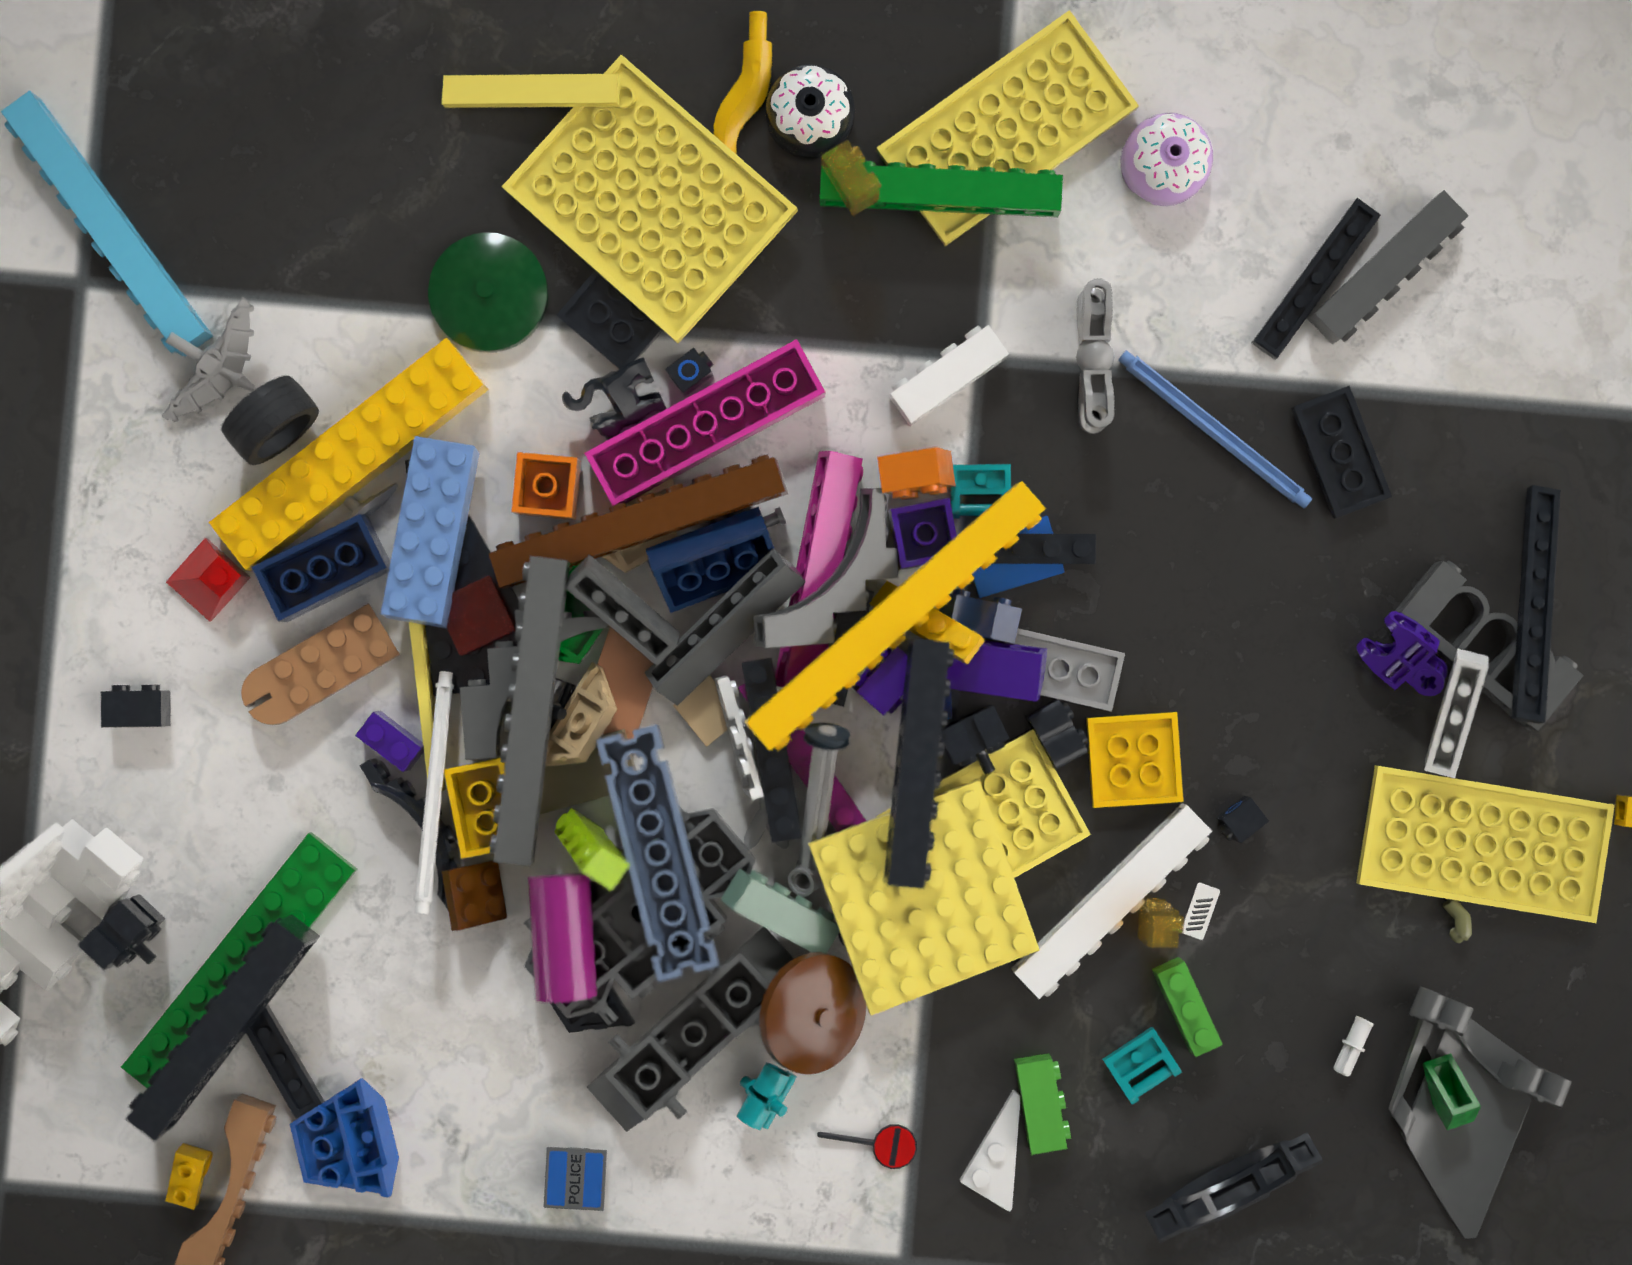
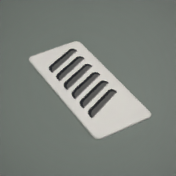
[1181,883,1220,940]

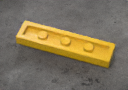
[869,581,984,665]

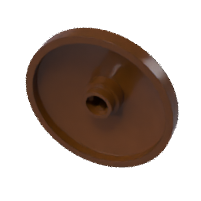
[759,952,866,1075]

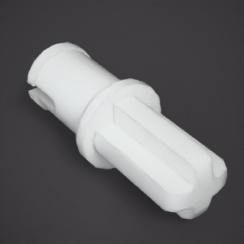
[1333,1016,1374,1076]

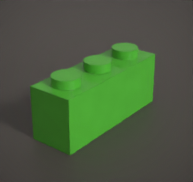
[1152,957,1223,1057]
[1014,1053,1071,1155]

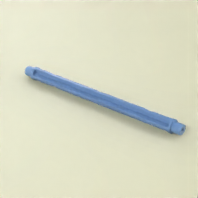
[1118,350,1312,509]

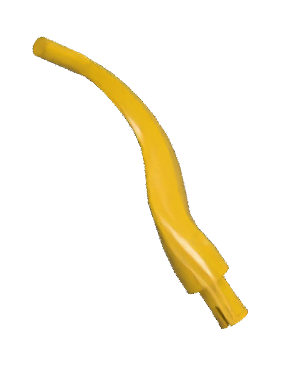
[714,11,772,155]

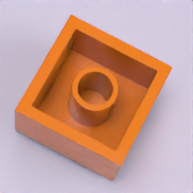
[877,447,956,500]
[511,452,582,520]

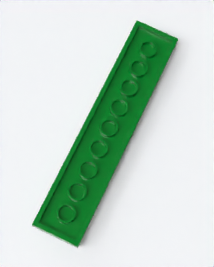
[121,832,357,1088]

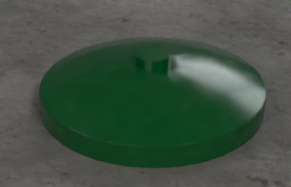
[428,233,548,353]

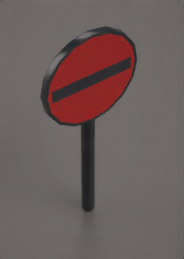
[817,1124,917,1169]

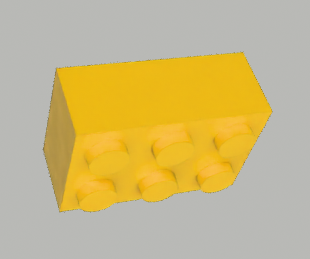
[444,758,505,859]

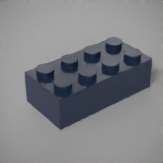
[646,506,775,613]
[252,514,390,622]

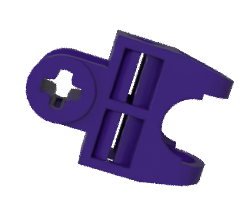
[1357,611,1448,696]

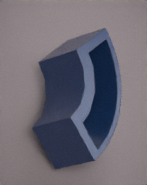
[937,589,1022,644]

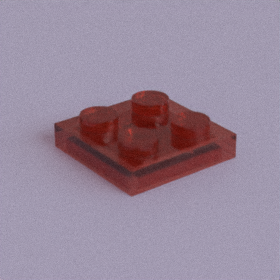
[447,575,516,656]

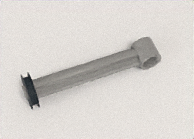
[788,722,850,897]

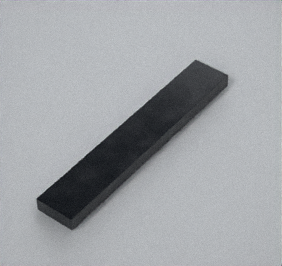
[1251,198,1381,360]

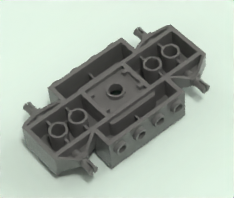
[523,805,756,1026]

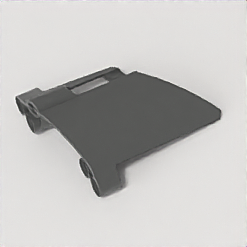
[1388,986,1572,1239]

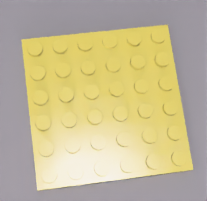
[808,780,1039,1016]

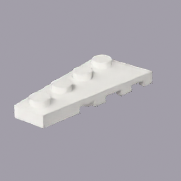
[714,675,764,800]

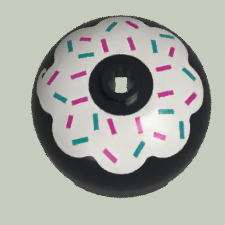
[766,64,855,158]

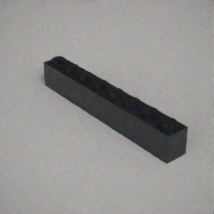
[883,638,954,889]

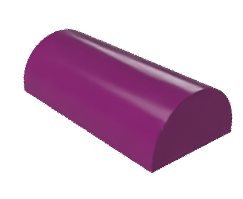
[528,873,597,1003]

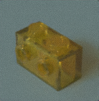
[821,140,881,216]
[1138,898,1184,948]

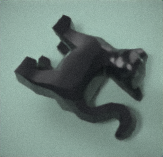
[562,357,667,440]

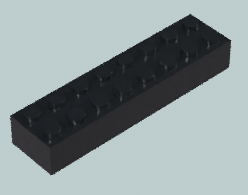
[125,914,320,1142]

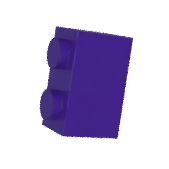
[355,711,424,772]

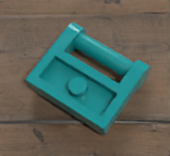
[950,464,1011,519]
[1102,1027,1182,1105]

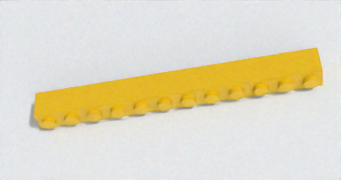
[744,481,1046,751]

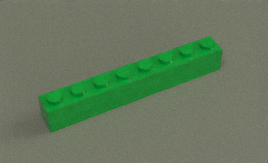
[820,159,1063,218]

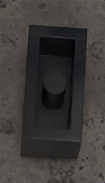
[101,685,171,728]

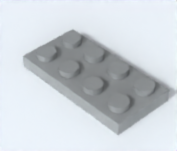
[1004,628,1125,712]

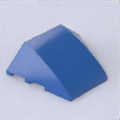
[289,1078,399,1198]

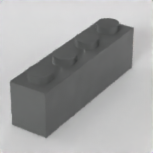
[565,554,680,666]

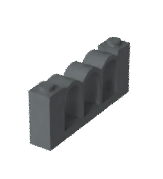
[1395,561,1584,731]

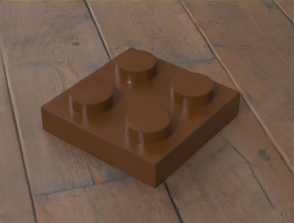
[442,860,507,931]

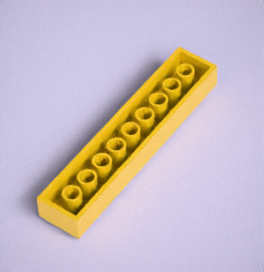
[208,337,489,571]

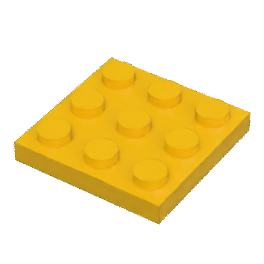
[1086,712,1184,808]

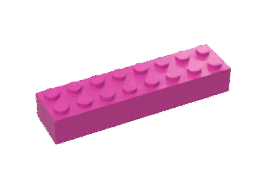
[584,339,826,506]

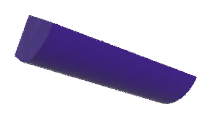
[946,640,1048,702]

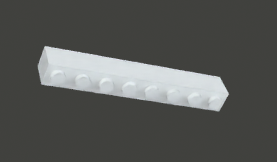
[1011,803,1212,999]

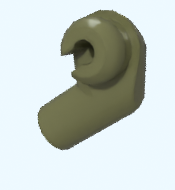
[1442,899,1472,943]

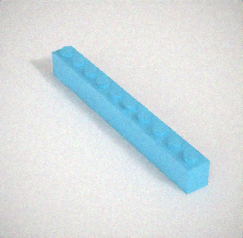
[1,90,213,357]

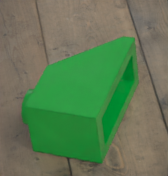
[1423,1053,1481,1131]

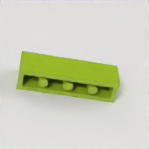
[554,807,630,891]

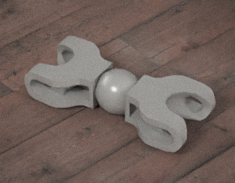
[1076,278,1114,434]

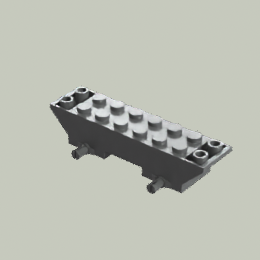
[587,927,794,1132]

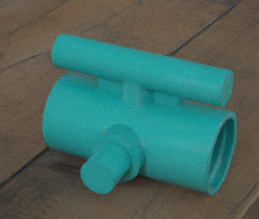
[736,1062,797,1130]

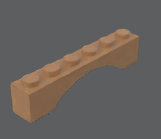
[175,1093,277,1265]

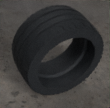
[221,375,319,465]

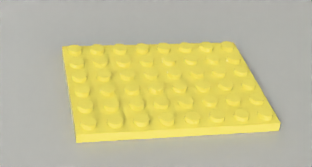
[502,55,798,343]

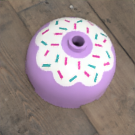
[1121,113,1213,206]

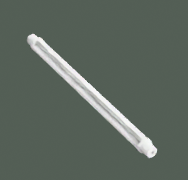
[414,671,454,915]

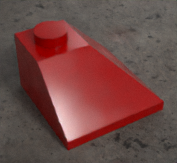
[166,538,251,622]

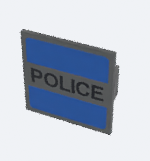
[543,1147,607,1211]

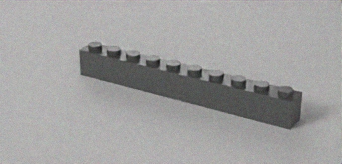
[490,556,570,866]

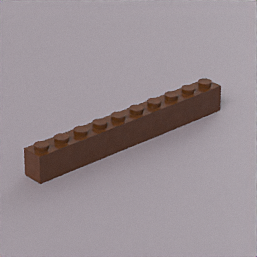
[489,454,788,589]

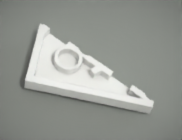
[960,1090,1021,1212]

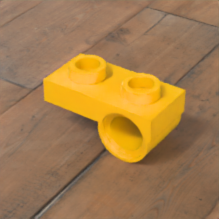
[165,1143,213,1210]

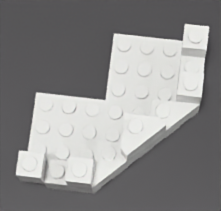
[0,819,144,1046]

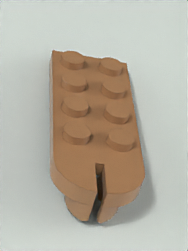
[241,603,400,725]

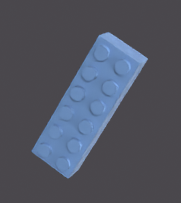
[381,436,480,628]

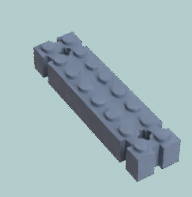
[596,724,719,982]

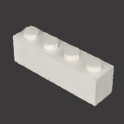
[890,325,1009,426]
[1424,649,1488,778]

